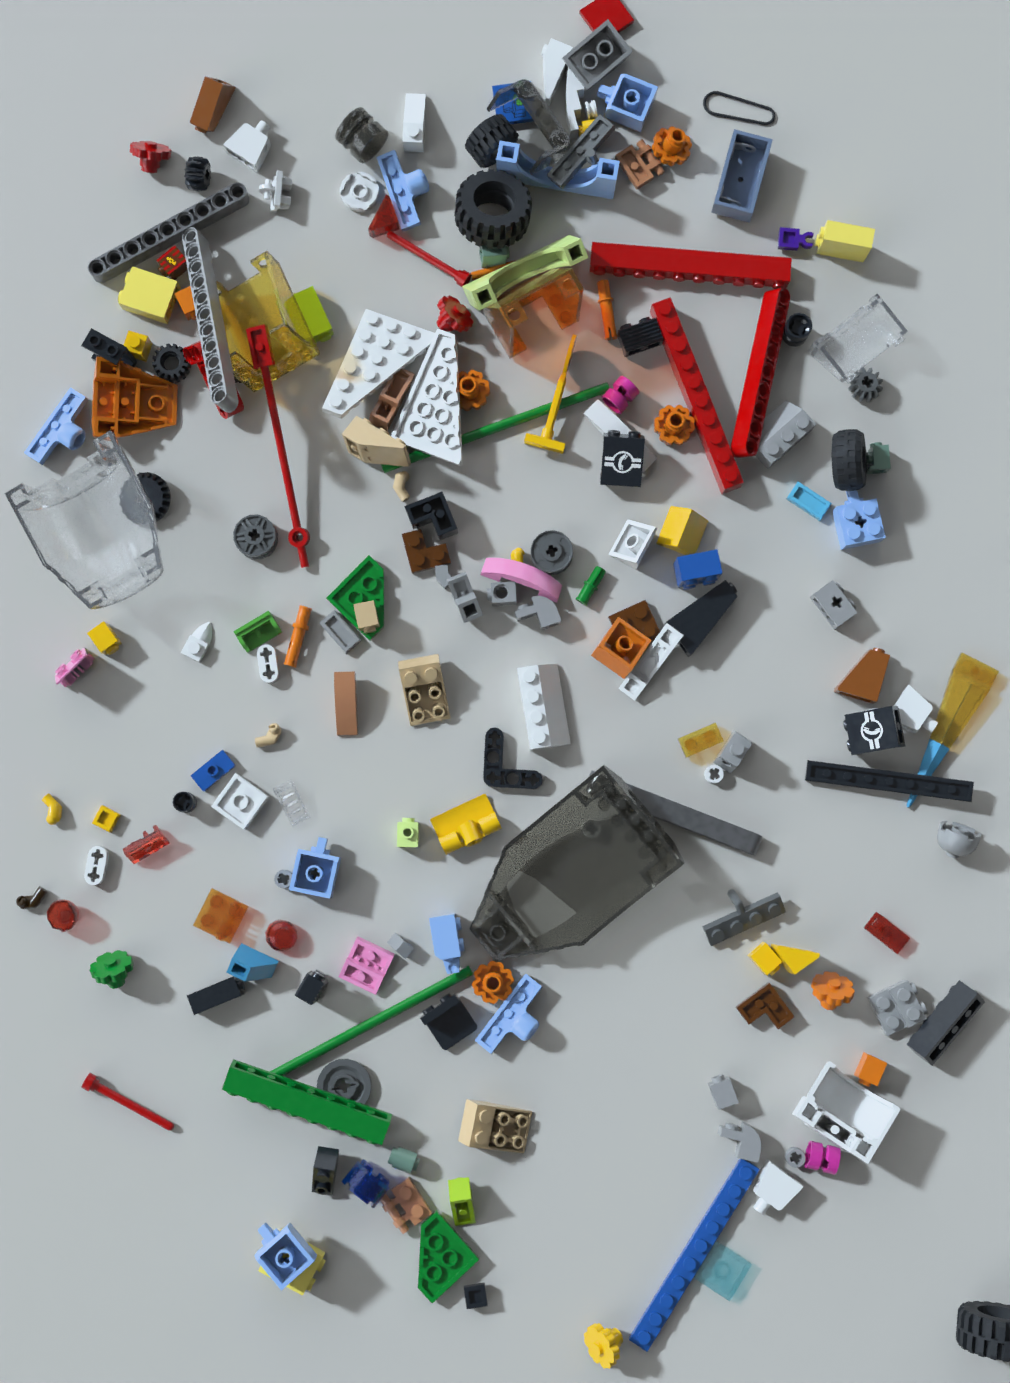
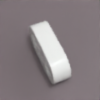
[257,644,279,684]
[84,846,109,885]

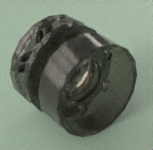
[335,107,388,164]

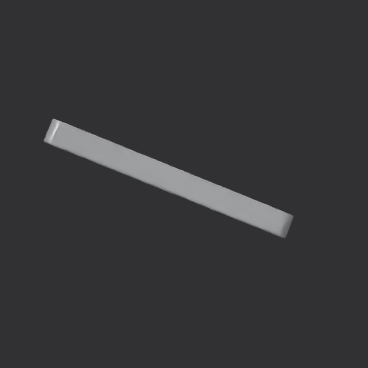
[182,227,238,413]

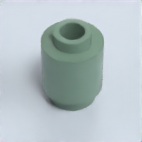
[388,1147,420,1174]

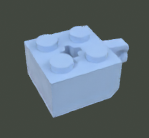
[597,74,658,132]
[833,490,886,550]
[289,837,341,899]
[429,913,465,974]
[254,1222,317,1291]

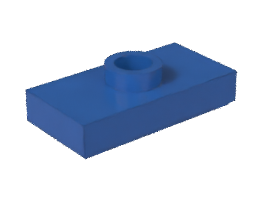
[191,750,236,792]

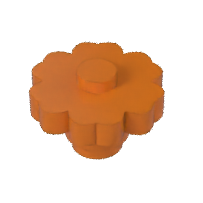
[652,126,692,166]
[458,370,491,411]
[654,405,695,446]
[472,960,514,1004]
[811,971,855,1010]

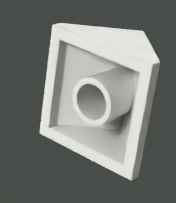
[609,520,657,569]

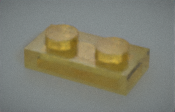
[677,722,724,758]

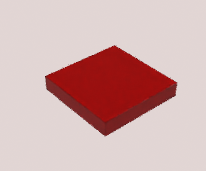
[579,0,634,33]

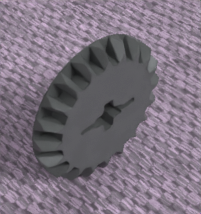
[317,1059,371,1104]

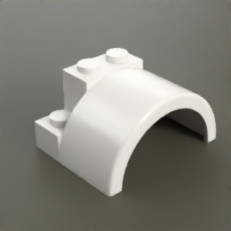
[792,1061,900,1164]

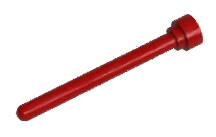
[387,231,472,287]
[81,1073,174,1131]

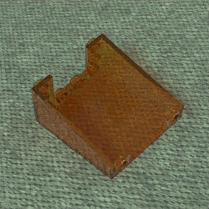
[482,268,583,359]

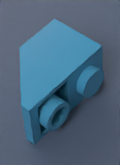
[226,943,279,982]

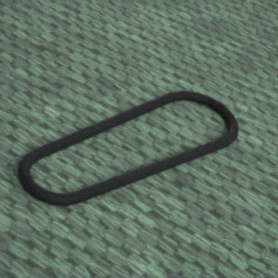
[703,91,775,125]

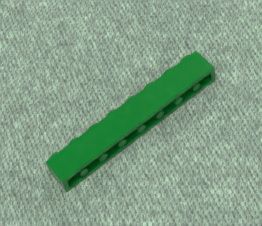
[222,1059,392,1145]

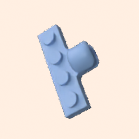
[377,150,429,232]
[24,387,88,465]
[475,974,543,1054]

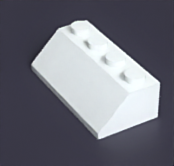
[517,664,571,751]

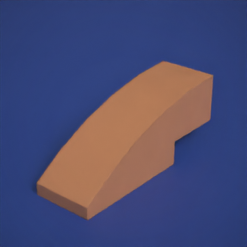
[369,369,415,431]
[334,671,358,736]

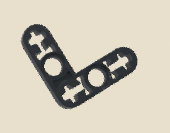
[483,727,543,789]

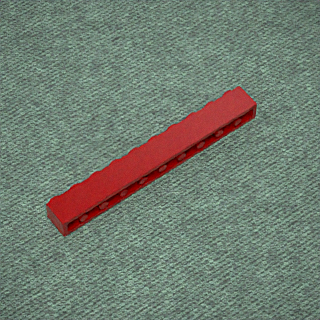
[589,242,792,289]
[650,297,744,494]

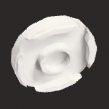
[340,172,380,212]

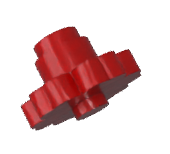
[130,141,171,173]
[436,295,474,333]

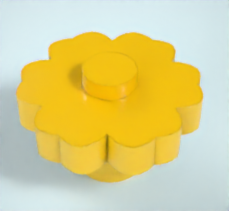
[584,1323,623,1369]

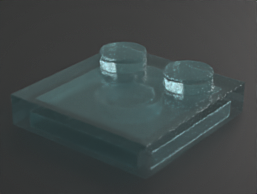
[694,1240,752,1301]

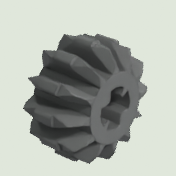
[848,367,883,402]

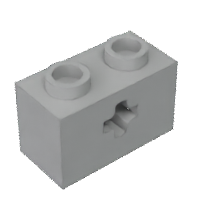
[810,580,857,629]

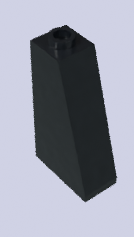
[664,580,737,657]

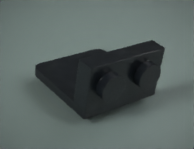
[420,993,477,1050]

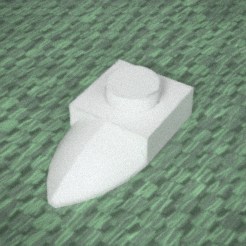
[181,622,212,663]

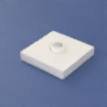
[211,773,269,831]

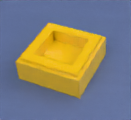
[92,805,121,833]

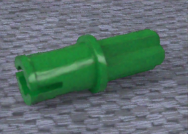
[576,566,606,606]

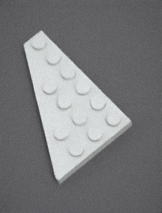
[322,309,435,419]
[391,329,463,466]

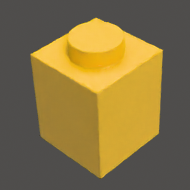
[124,330,153,362]
[87,621,122,655]
[747,942,782,975]

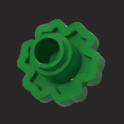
[90,950,134,989]

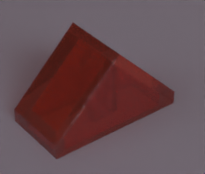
[368,195,400,238]

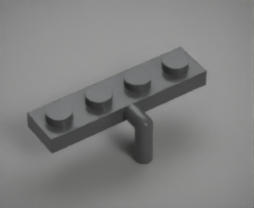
[547,114,615,189]
[702,889,786,946]

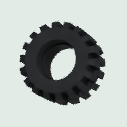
[465,114,519,168]

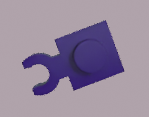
[777,227,814,251]

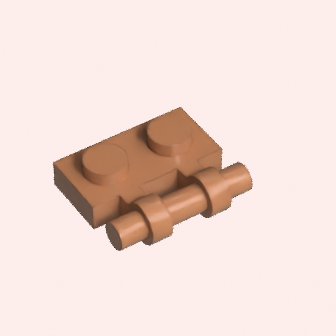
[615,139,665,190]
[379,1177,432,1234]

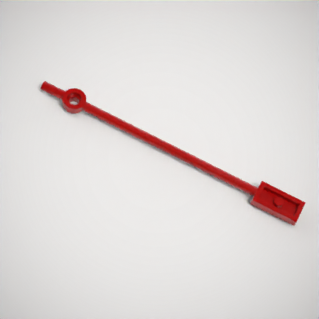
[246,324,310,568]

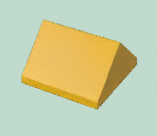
[656,506,708,555]
[771,944,820,975]

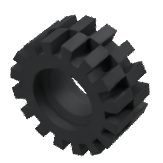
[152,344,191,383]

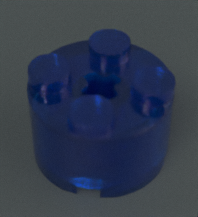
[341,1159,390,1208]

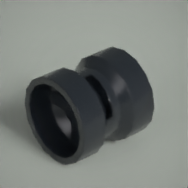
[173,792,197,813]

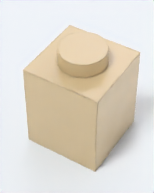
[353,600,380,633]

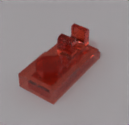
[123,825,170,864]
[863,912,910,954]

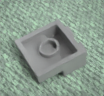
[867,980,928,1036]

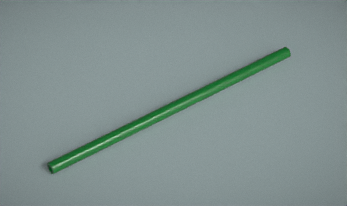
[381,382,609,473]
[269,966,473,1076]

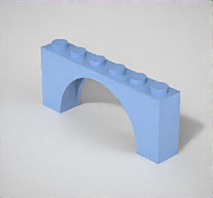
[496,141,620,199]

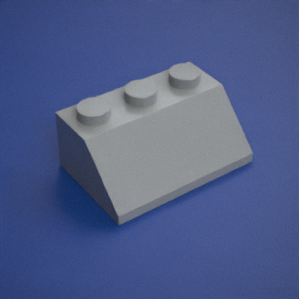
[755,400,816,469]

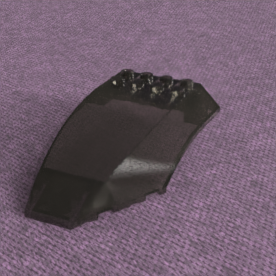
[469,765,685,961]

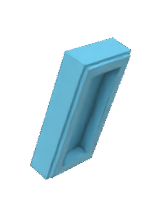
[786,481,832,521]

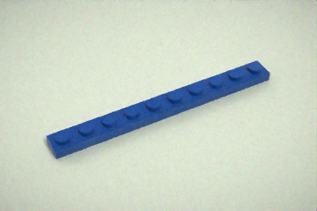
[629,1159,760,1352]

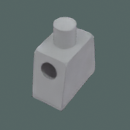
[713,730,753,773]

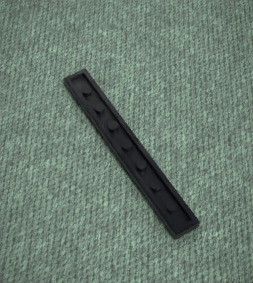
[805,760,974,802]

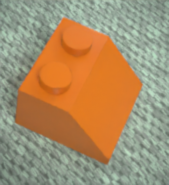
[591,617,652,679]

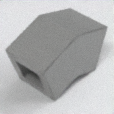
[435,565,452,589]
[387,933,414,959]

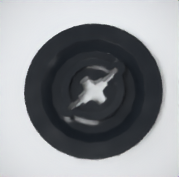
[120,472,171,525]

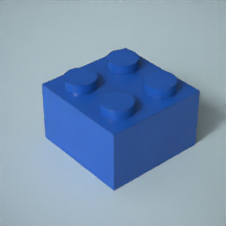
[673,549,722,590]

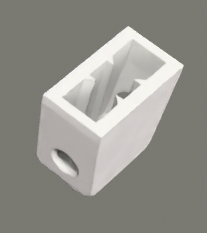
[224,120,271,173]
[894,685,938,733]
[753,1159,803,1215]

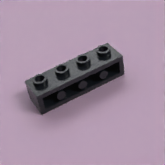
[906,980,985,1066]

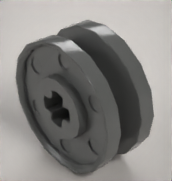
[233,514,278,560]
[531,530,573,575]

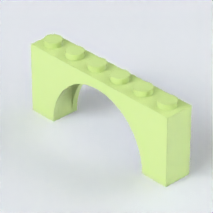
[462,235,588,311]

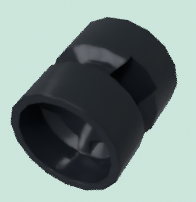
[782,313,812,347]

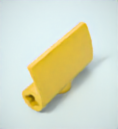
[430,794,502,855]

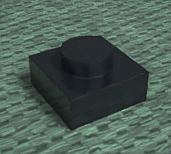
[464,1282,488,1309]

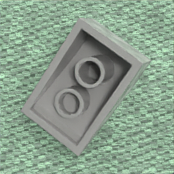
[562,19,633,90]

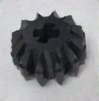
[184,156,211,191]

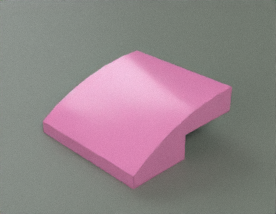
[339,936,395,995]

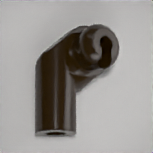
[16,886,48,909]

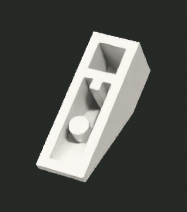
[541,38,573,108]
[403,94,426,152]

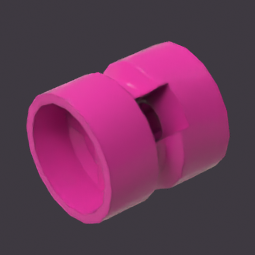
[602,376,640,414]
[804,1141,841,1175]

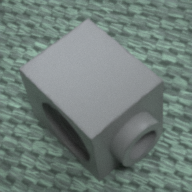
[487,581,517,606]
[708,1074,739,1110]

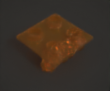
[193,888,249,944]

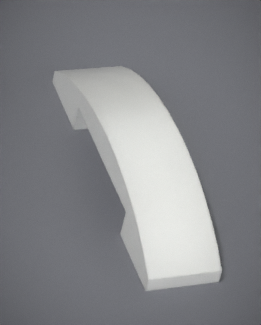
[618,623,683,701]

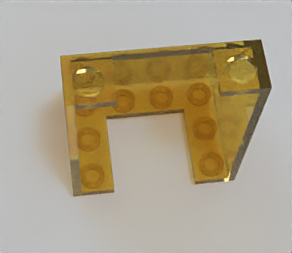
[216,251,320,392]

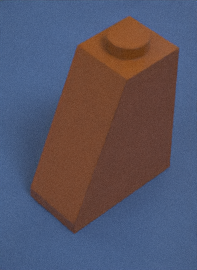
[190,76,236,134]
[834,648,890,704]

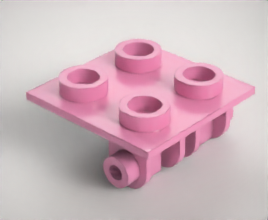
[55,648,95,688]

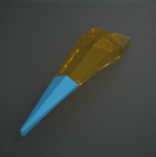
[906,653,999,808]

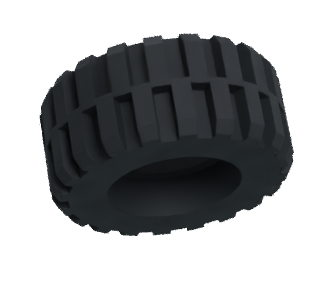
[454,169,532,249]
[956,1301,1010,1362]

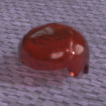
[47,899,79,932]
[265,919,297,951]

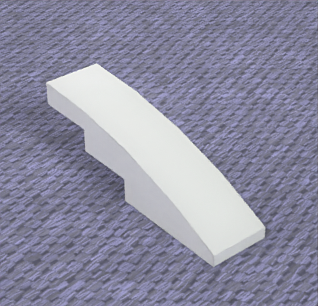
[565,67,584,139]
[583,399,657,472]

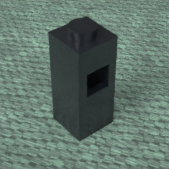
[187,976,245,1015]

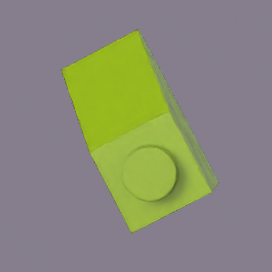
[448,1177,476,1226]

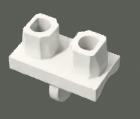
[259,170,292,213]

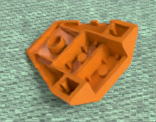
[92,357,178,439]

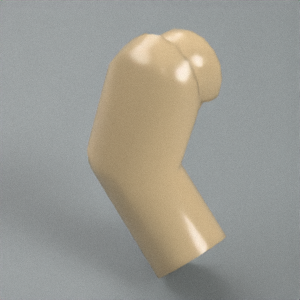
[393,471,410,502]
[255,723,281,748]

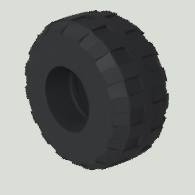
[831,429,867,491]

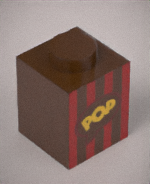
[156,245,188,280]

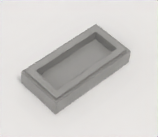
[320,610,362,654]

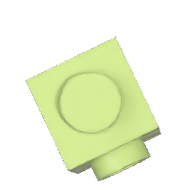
[397,818,419,847]

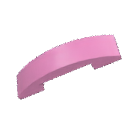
[480,558,562,603]

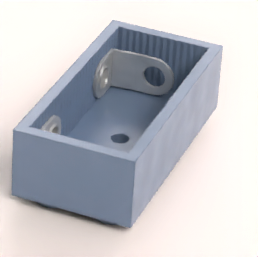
[711,129,773,223]

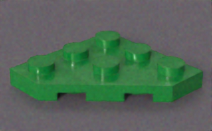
[326,555,384,641]
[418,1210,479,1303]

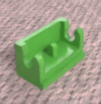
[233,611,283,653]

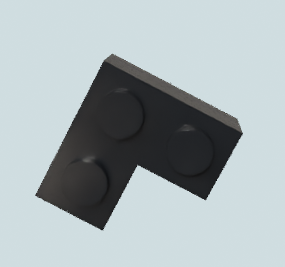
[404,492,458,541]

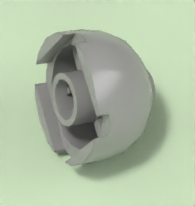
[937,821,981,858]

